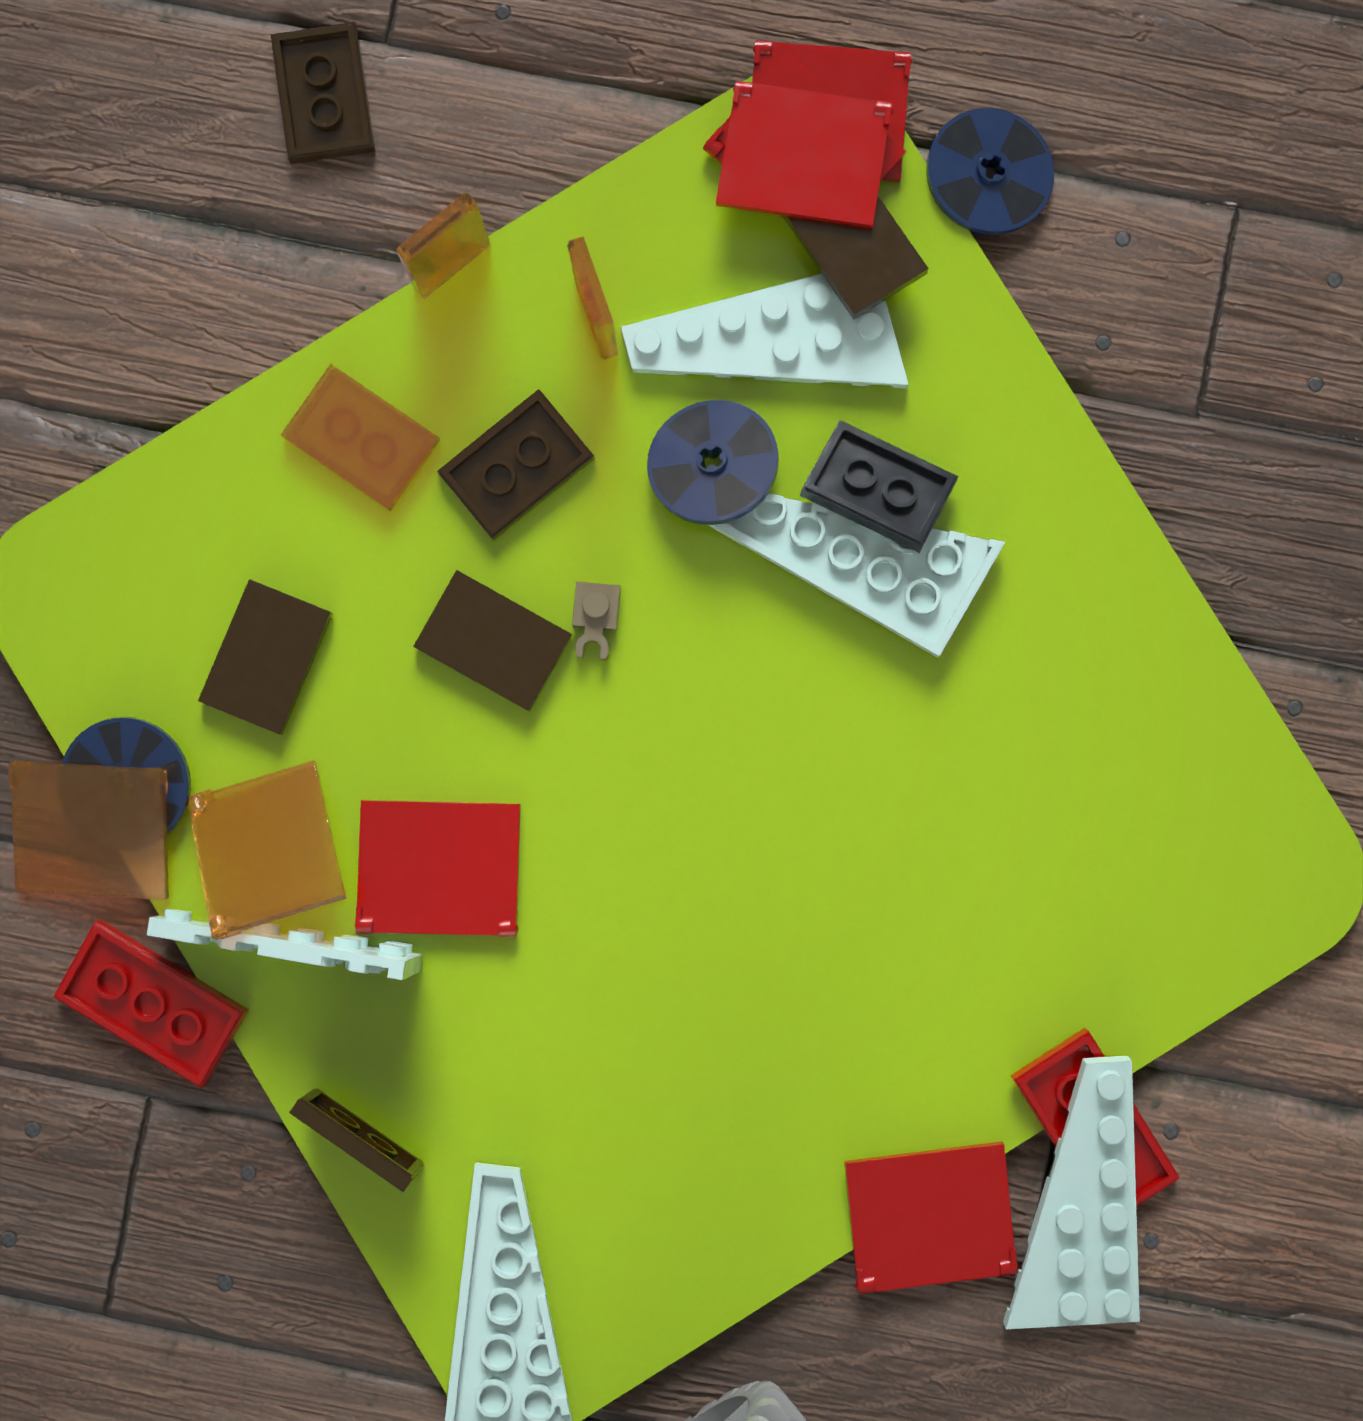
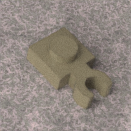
[572,581,621,661]

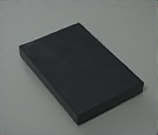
[800,420,959,553]

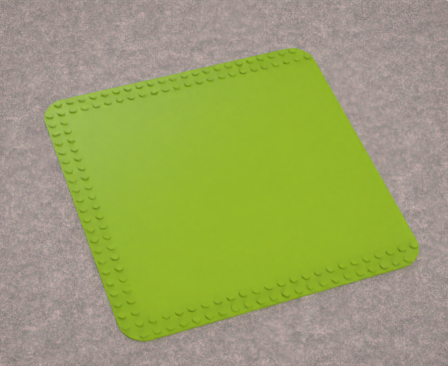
[0,76,1363,1421]

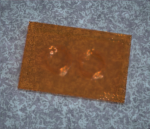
[396,193,491,299]
[567,236,618,360]
[281,364,440,511]

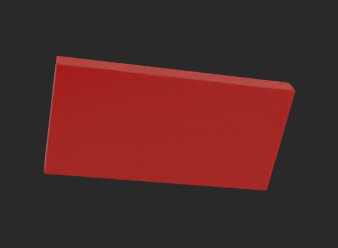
[53,919,249,1088]
[1010,1028,1180,1207]

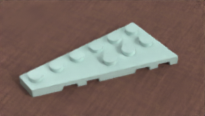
[621,274,909,389]
[709,493,1005,658]
[147,909,423,980]
[1003,1056,1140,1329]
[445,1162,573,1421]

